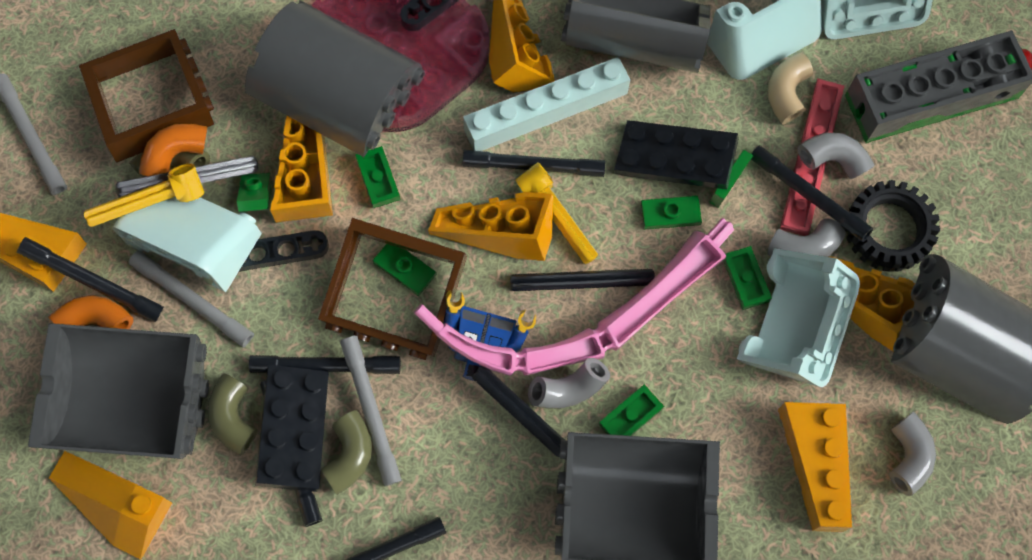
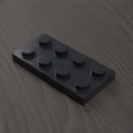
[614,120,739,190]
[255,364,329,492]

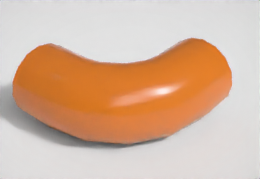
[139,124,208,176]
[48,295,134,329]

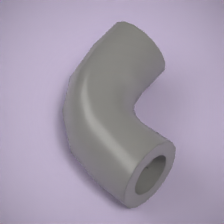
[797,132,875,179]
[768,219,846,257]
[528,358,610,409]
[889,411,937,496]

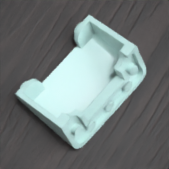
[707,0,823,80]
[821,0,933,39]
[112,197,262,292]
[737,248,860,387]

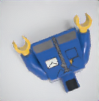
[444,291,537,381]

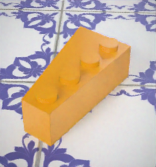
[270,115,333,223]
[0,213,87,292]
[778,402,852,532]

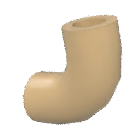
[768,52,813,125]

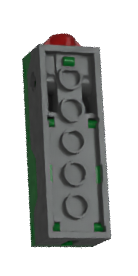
[845,30,1032,143]

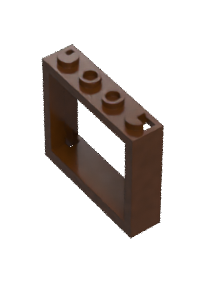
[79,29,215,163]
[318,218,467,360]

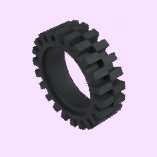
[845,180,940,272]

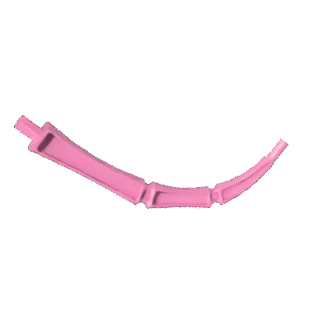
[414,218,734,376]

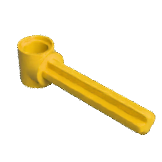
[515,162,598,264]
[83,164,204,227]

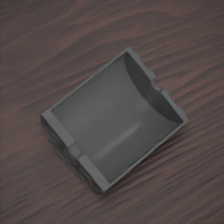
[245,0,425,157]
[561,0,710,73]
[891,254,1032,424]
[28,323,209,459]
[555,432,720,560]

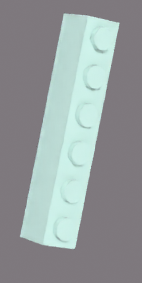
[463,57,630,151]

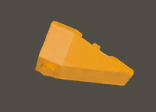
[489,0,555,93]
[428,192,553,261]
[829,256,916,352]
[49,451,172,559]

